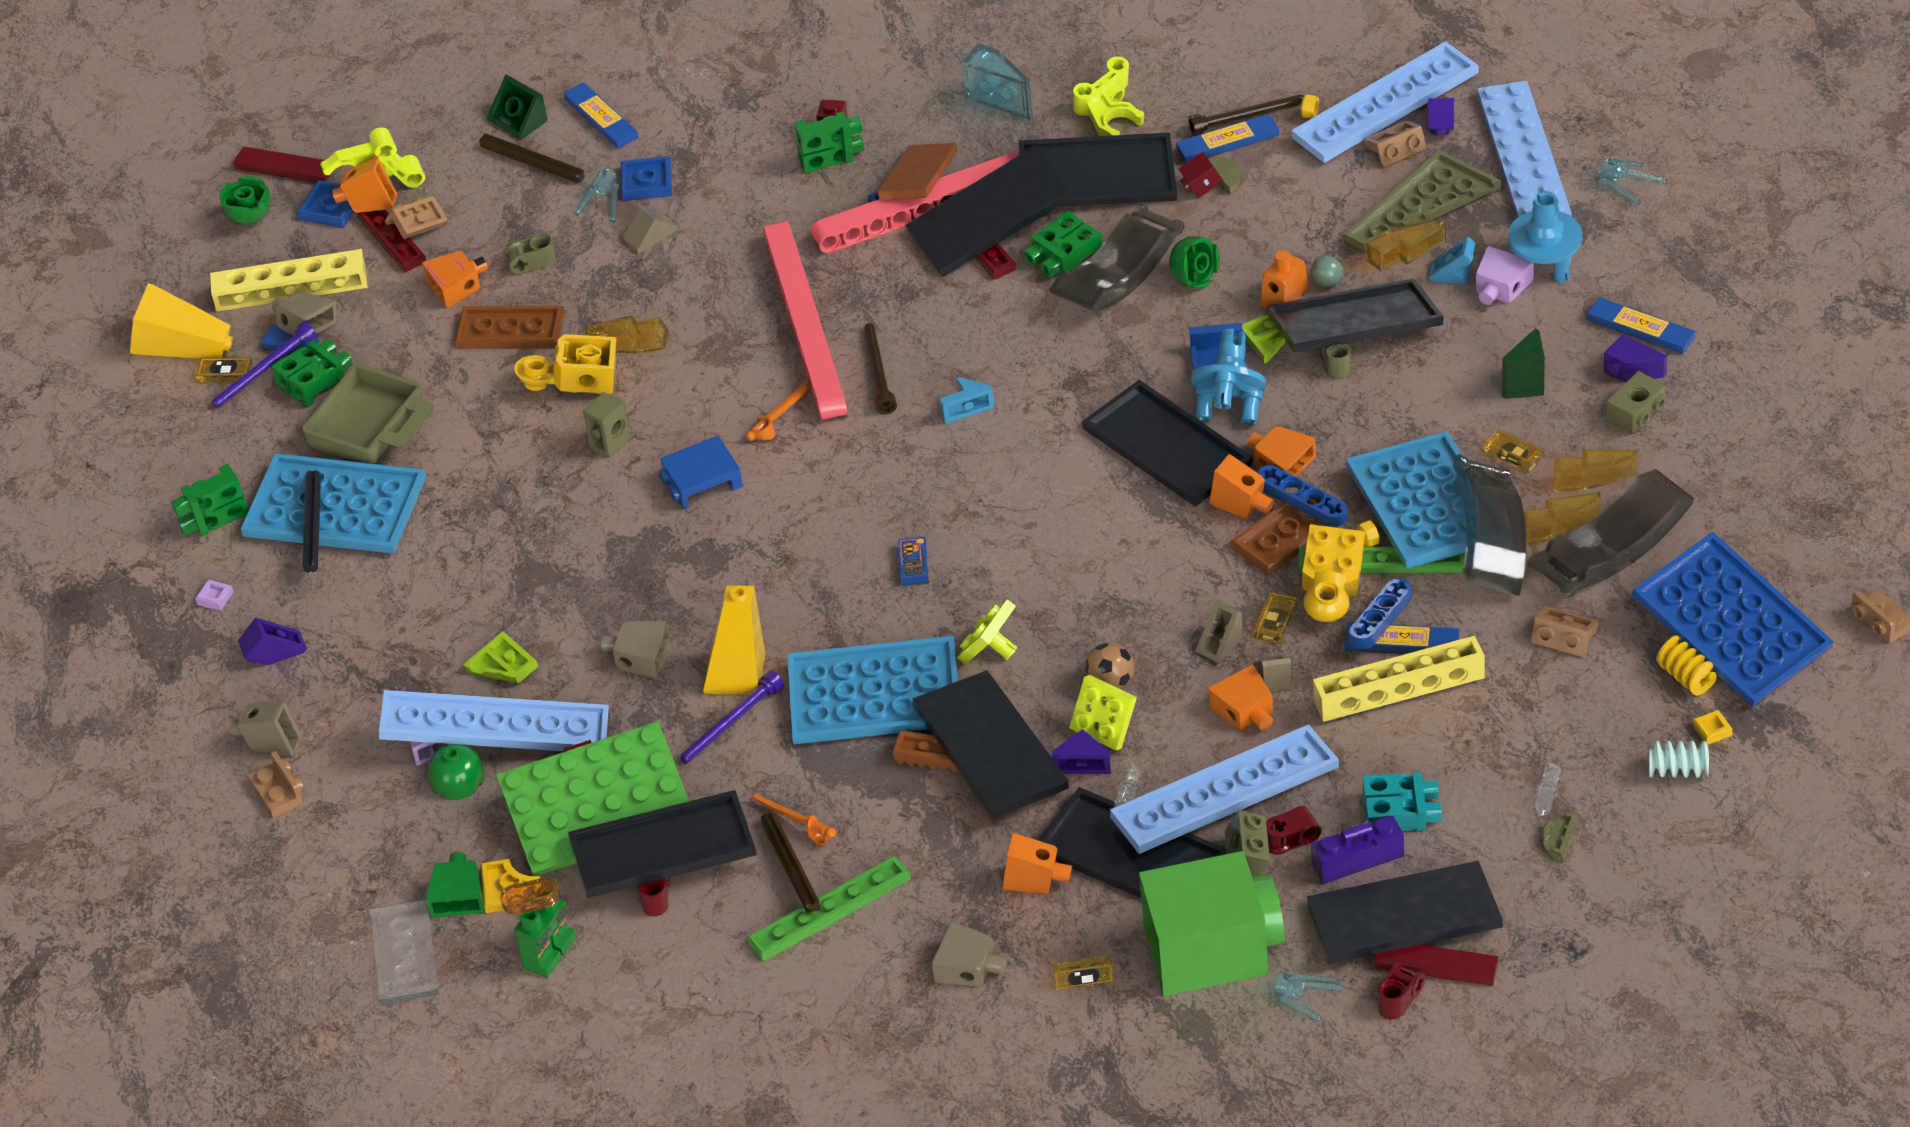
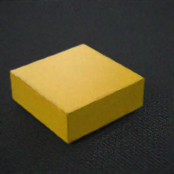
[1693,710,1732,745]

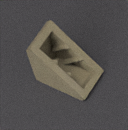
[623,207,679,254]
[1195,600,1243,663]
[1258,655,1292,693]

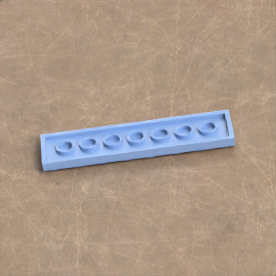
[1291,41,1479,163]
[1477,81,1572,218]
[379,690,609,751]
[1110,724,1339,854]

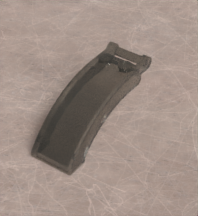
[1049,204,1185,311]
[1453,454,1526,596]
[1528,469,1695,598]

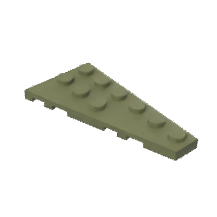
[1344,150,1501,252]

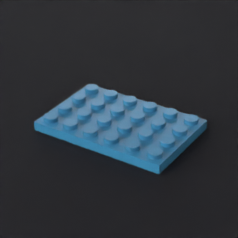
[1346,431,1510,569]
[241,453,426,554]
[787,636,958,744]

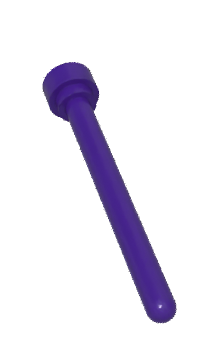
[212,320,318,407]
[680,670,784,763]

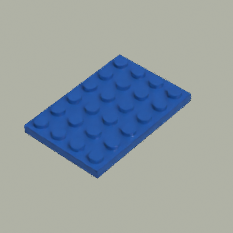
[1632,532,1834,707]

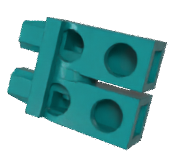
[1362,772,1442,831]

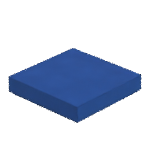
[621,156,673,201]
[297,180,354,228]

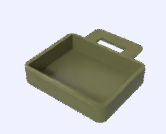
[302,364,434,464]

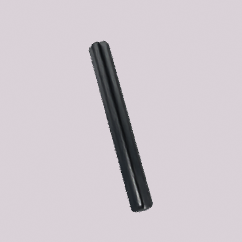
[302,470,321,573]

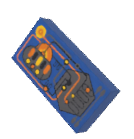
[898,537,929,585]

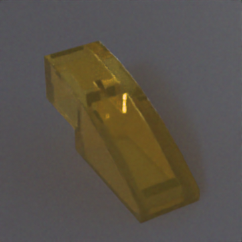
[1367,219,1446,272]
[584,315,669,353]
[1554,449,1637,492]
[1520,492,1601,546]

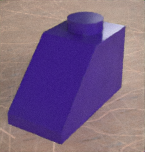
[1428,98,1454,135]
[1604,334,1667,382]
[238,617,307,665]

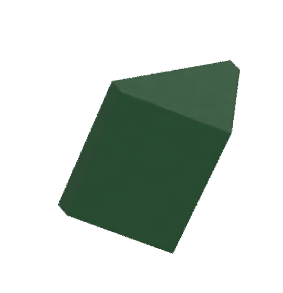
[486,74,548,139]
[1502,328,1545,399]

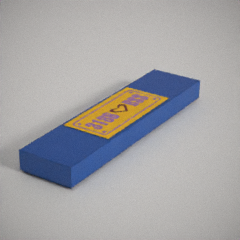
[564,82,639,148]
[1176,114,1279,163]
[1587,297,1695,354]
[1345,622,1460,653]

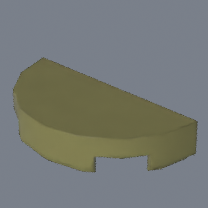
[1208,157,1241,194]
[1542,812,1579,863]

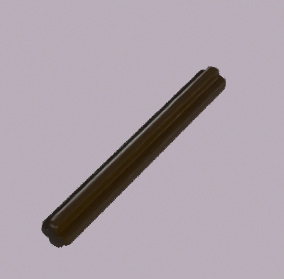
[479,134,585,183]
[761,811,821,913]

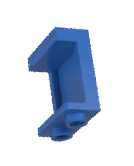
[1189,323,1247,390]
[659,435,743,509]

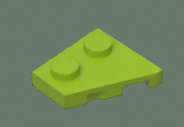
[1242,314,1286,363]
[463,631,539,684]

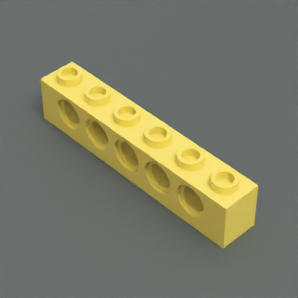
[210,249,368,312]
[1313,636,1485,722]

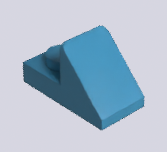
[1428,237,1475,284]
[939,377,995,424]

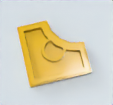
[481,859,542,914]

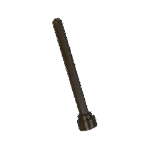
[1188,94,1304,135]
[864,323,897,415]

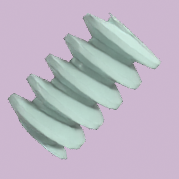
[1649,741,1709,778]

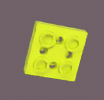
[957,599,1017,665]
[1069,675,1137,750]

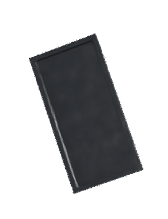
[1018,132,1177,207]
[906,146,1073,277]
[1266,279,1444,353]
[1082,379,1253,507]
[912,670,1069,818]
[1038,787,1227,898]
[568,790,756,898]
[1307,860,1503,964]

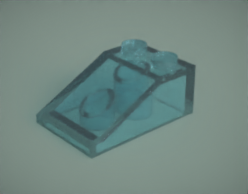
[962,44,1033,120]

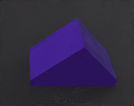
[1052,729,1111,774]

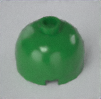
[219,176,271,225]
[1169,236,1220,288]
[427,744,485,800]

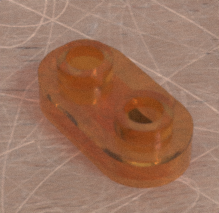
[500,878,560,915]

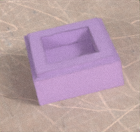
[195,580,233,611]

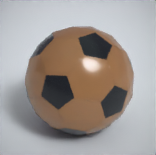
[1085,642,1135,690]

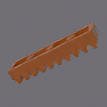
[893,730,958,774]

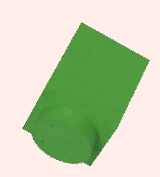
[1139,851,1285,996]

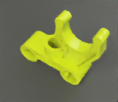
[1073,57,1144,136]
[321,127,425,188]

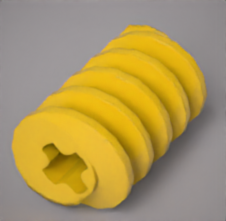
[1656,635,1717,696]

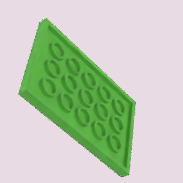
[496,721,689,876]

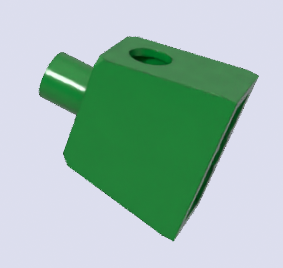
[426,852,485,918]

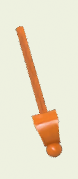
[746,379,810,441]
[752,793,836,846]

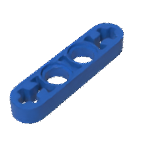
[1258,465,1347,527]
[1349,579,1412,650]

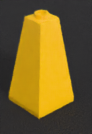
[130,283,233,359]
[703,585,766,695]

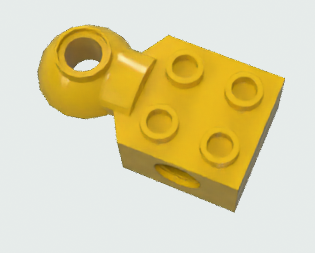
[514,334,616,394]
[1302,524,1365,622]

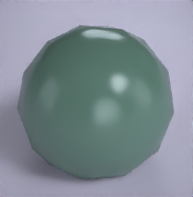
[1310,255,1343,288]

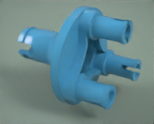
[1508,191,1582,283]
[1191,329,1266,425]

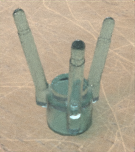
[1599,157,1667,205]
[575,168,620,223]
[1274,971,1344,1021]

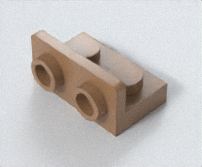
[1363,121,1427,167]
[385,195,448,239]
[1851,588,1910,644]
[1531,606,1599,657]
[248,751,304,818]

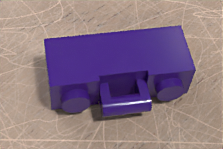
[1311,815,1404,884]

